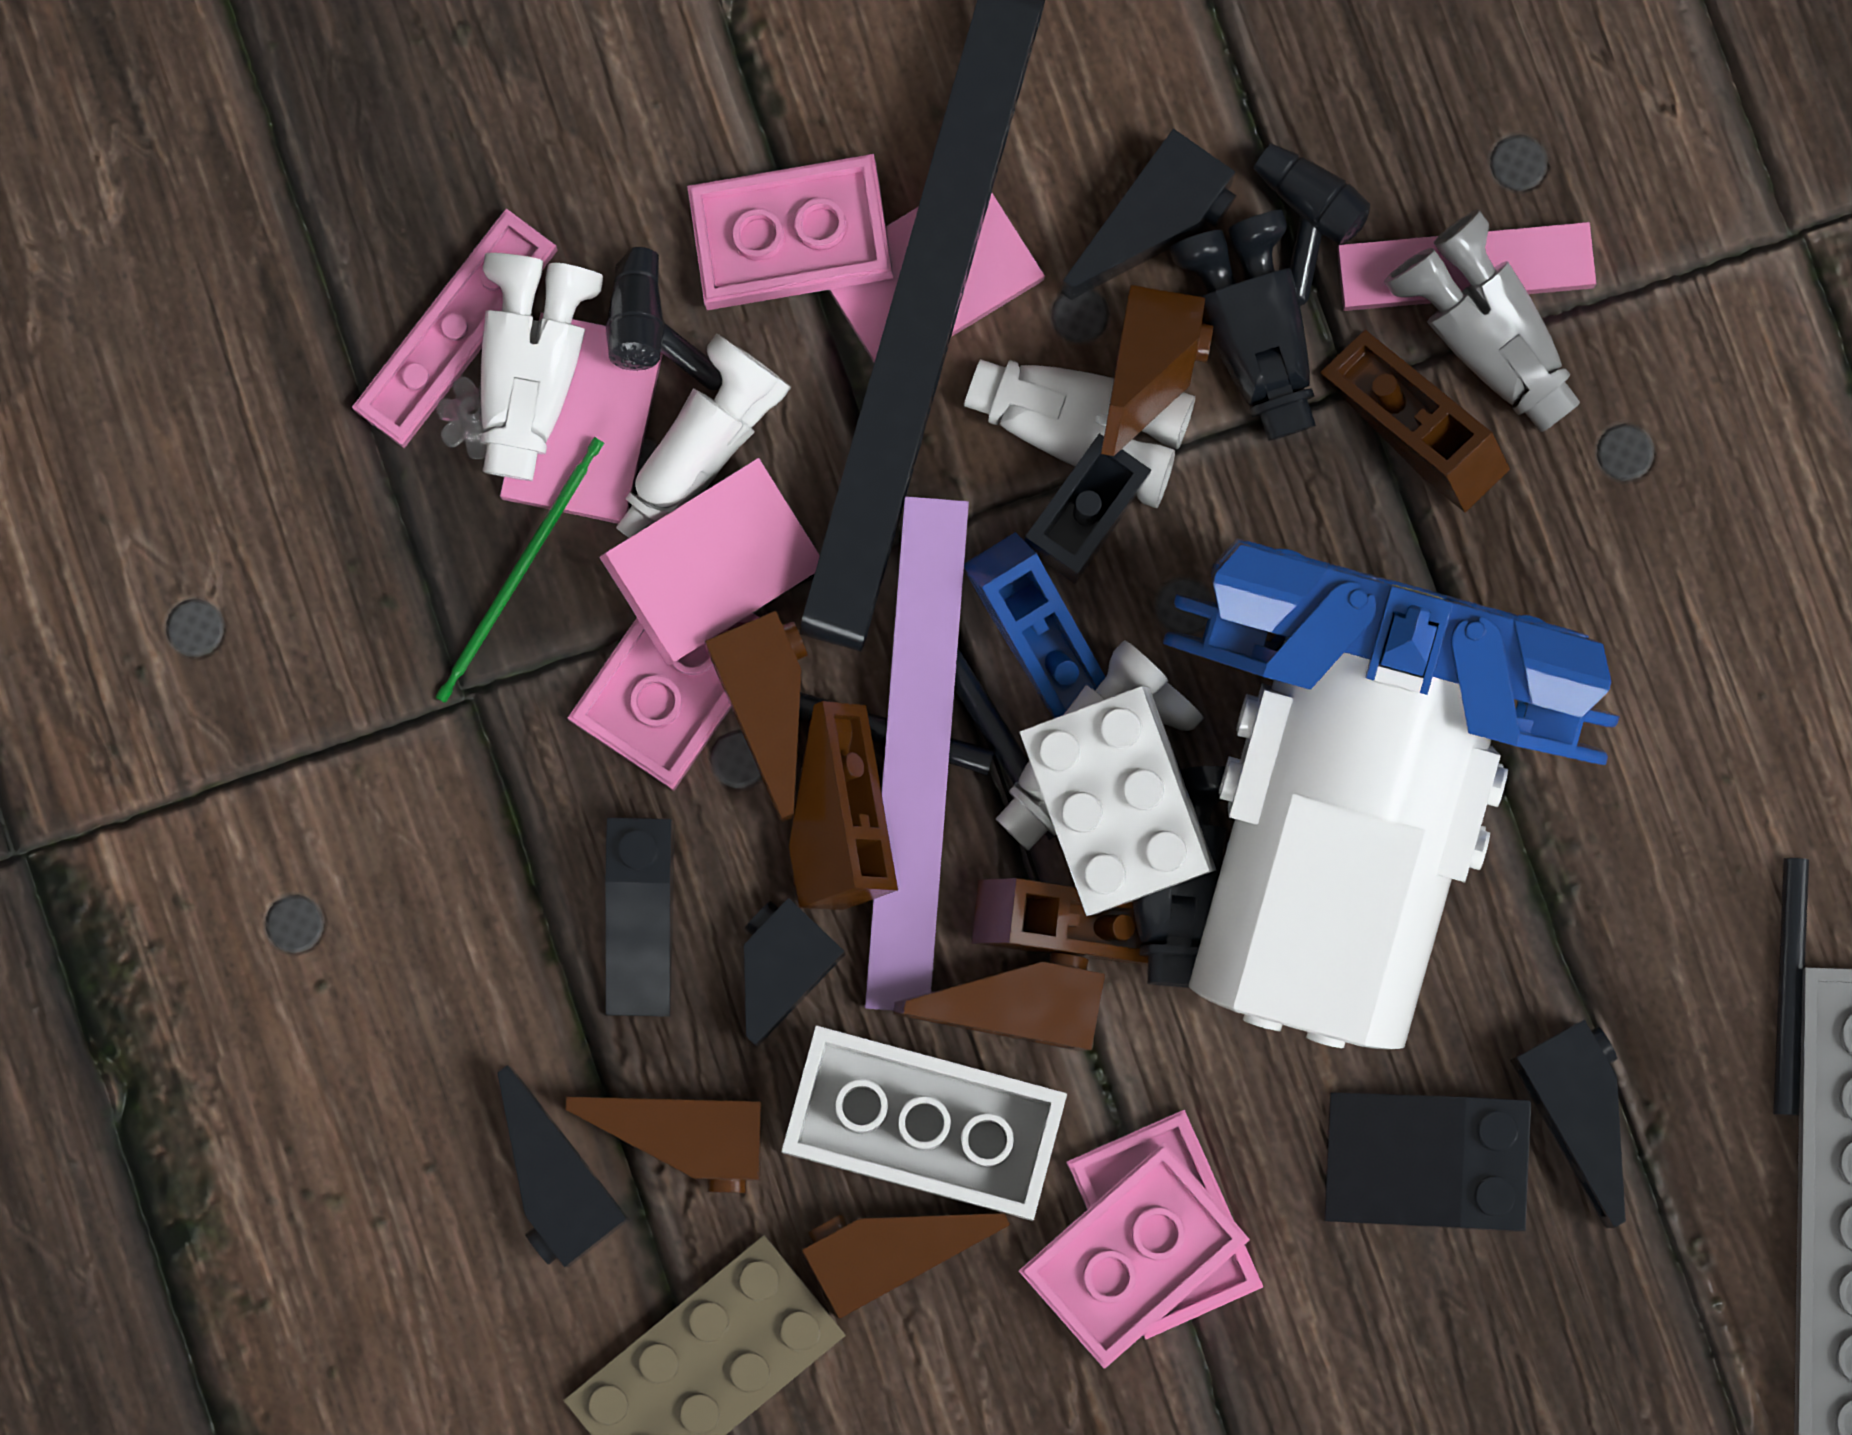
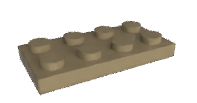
[563,1235,846,1435]

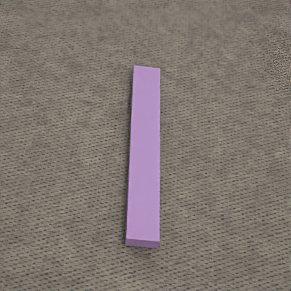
[865,497,969,1010]

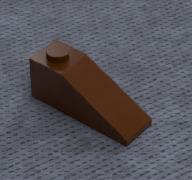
[1101,285,1214,456]
[1320,329,1510,513]
[705,611,808,823]
[789,701,898,910]
[972,878,1148,965]
[892,952,1105,1051]
[566,1097,762,1193]
[802,1213,1010,1319]

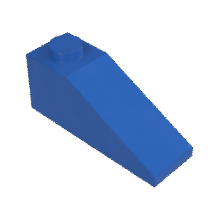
[964,532,1106,719]

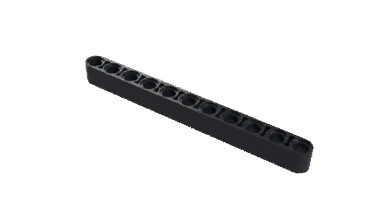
[799,0,1045,652]

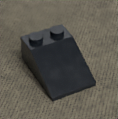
[1324,1092,1531,1232]

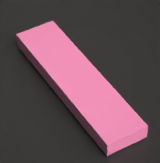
[352,209,558,448]
[1337,222,1596,311]

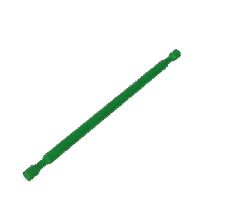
[435,437,605,703]

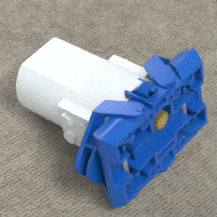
[1162,538,1620,1049]

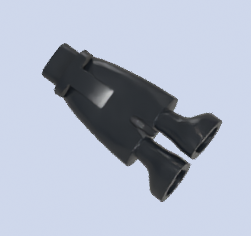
[1169,210,1316,441]
[1132,764,1227,988]

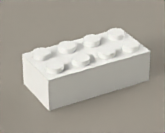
[782,1026,1067,1221]

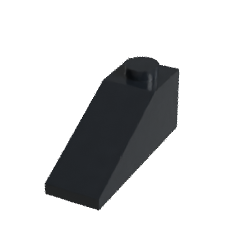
[1061,128,1237,300]
[605,818,675,1017]
[1510,1020,1626,1229]
[497,1065,630,1267]

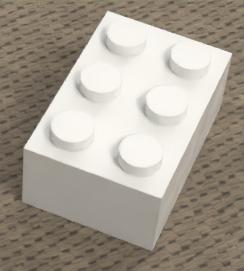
[1020,686,1216,916]

